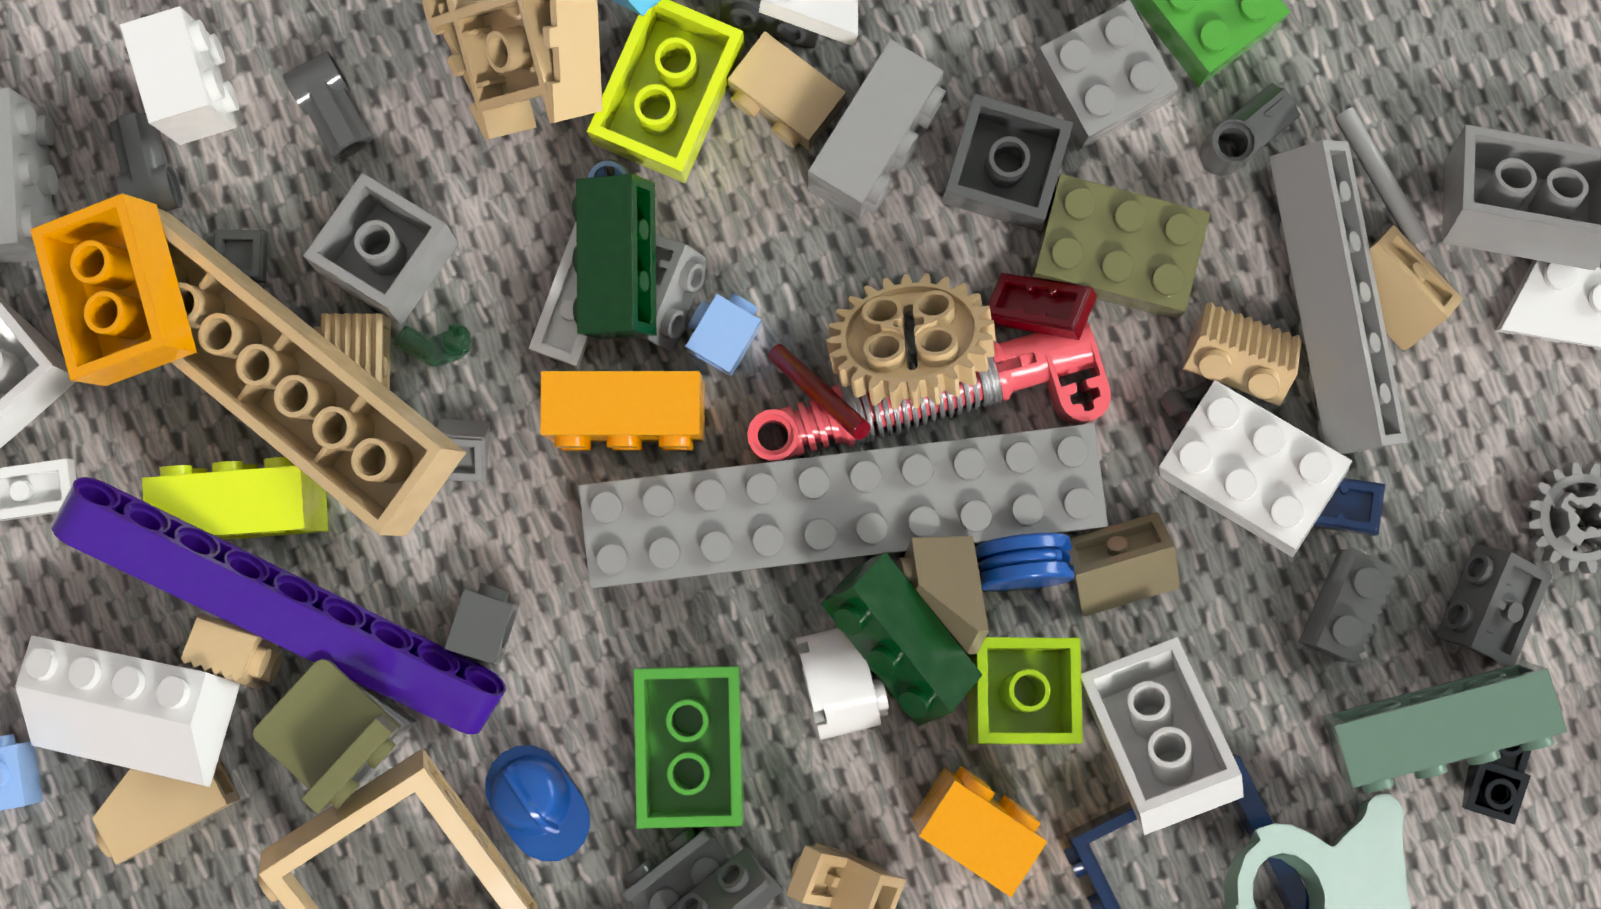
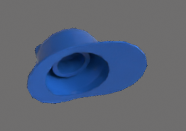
[486,745,590,861]

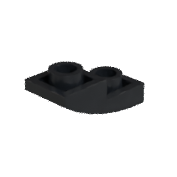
[1462,745,1531,825]

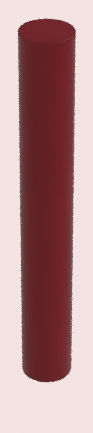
[768,344,871,440]

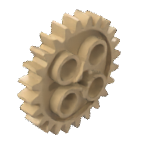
[826,273,996,409]

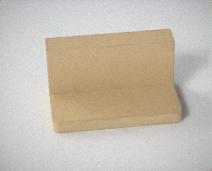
[1369,225,1463,350]

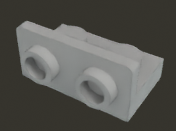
[637,235,708,351]

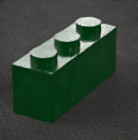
[572,174,657,339]
[820,551,982,727]

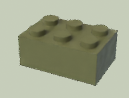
[1030,174,1211,319]

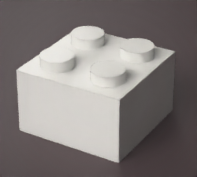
[120,6,239,145]

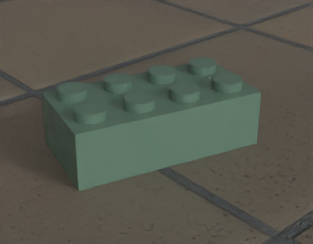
[1323,661,1567,793]

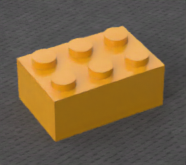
[30,193,197,386]
[540,371,705,452]
[911,766,1047,897]

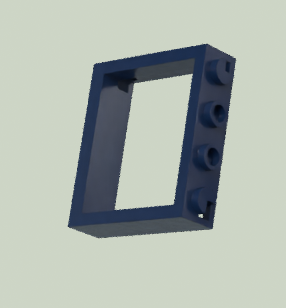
[1063,753,1309,909]

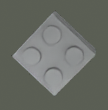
[1033,0,1179,149]
[303,173,459,326]

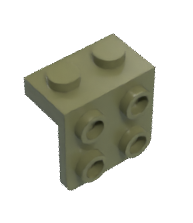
[253,659,402,814]

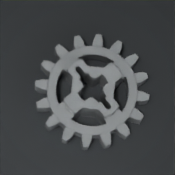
[1521,462,1601,574]

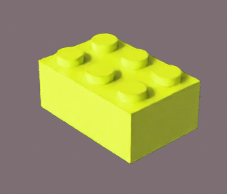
[587,0,745,183]
[142,457,329,540]

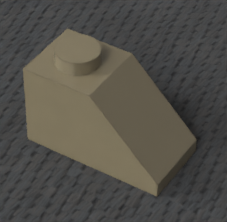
[897,536,989,654]

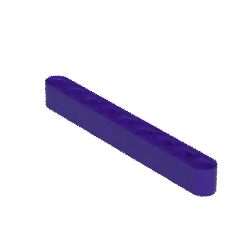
[51,477,506,734]

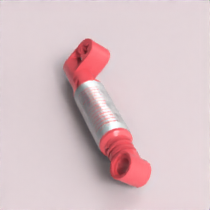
[747,322,1111,463]

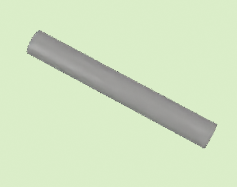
[1335,107,1430,245]

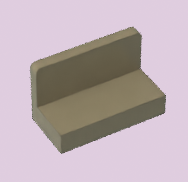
[1068,512,1180,616]

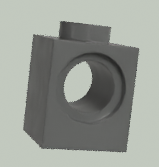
[444,583,520,664]

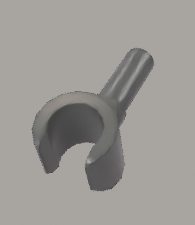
[1161,379,1214,430]

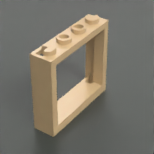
[257,748,538,909]

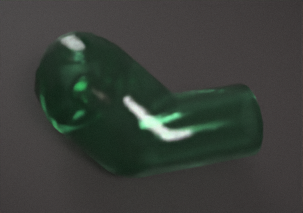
[395,323,472,367]

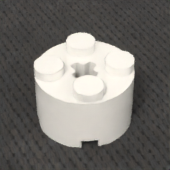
[795,628,889,740]

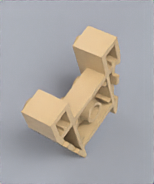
[421,0,603,140]

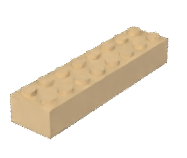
[158,209,466,536]

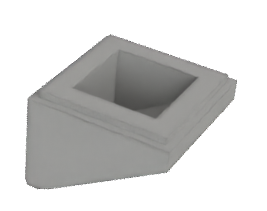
[436,419,490,482]

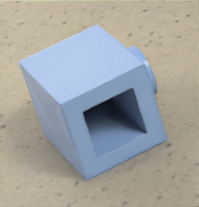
[685,293,762,377]
[0,734,43,811]

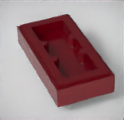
[987,273,1097,340]

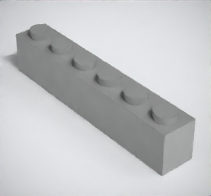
[1269,140,1408,455]

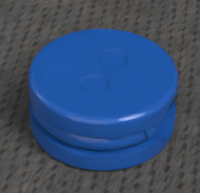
[975,533,1075,592]

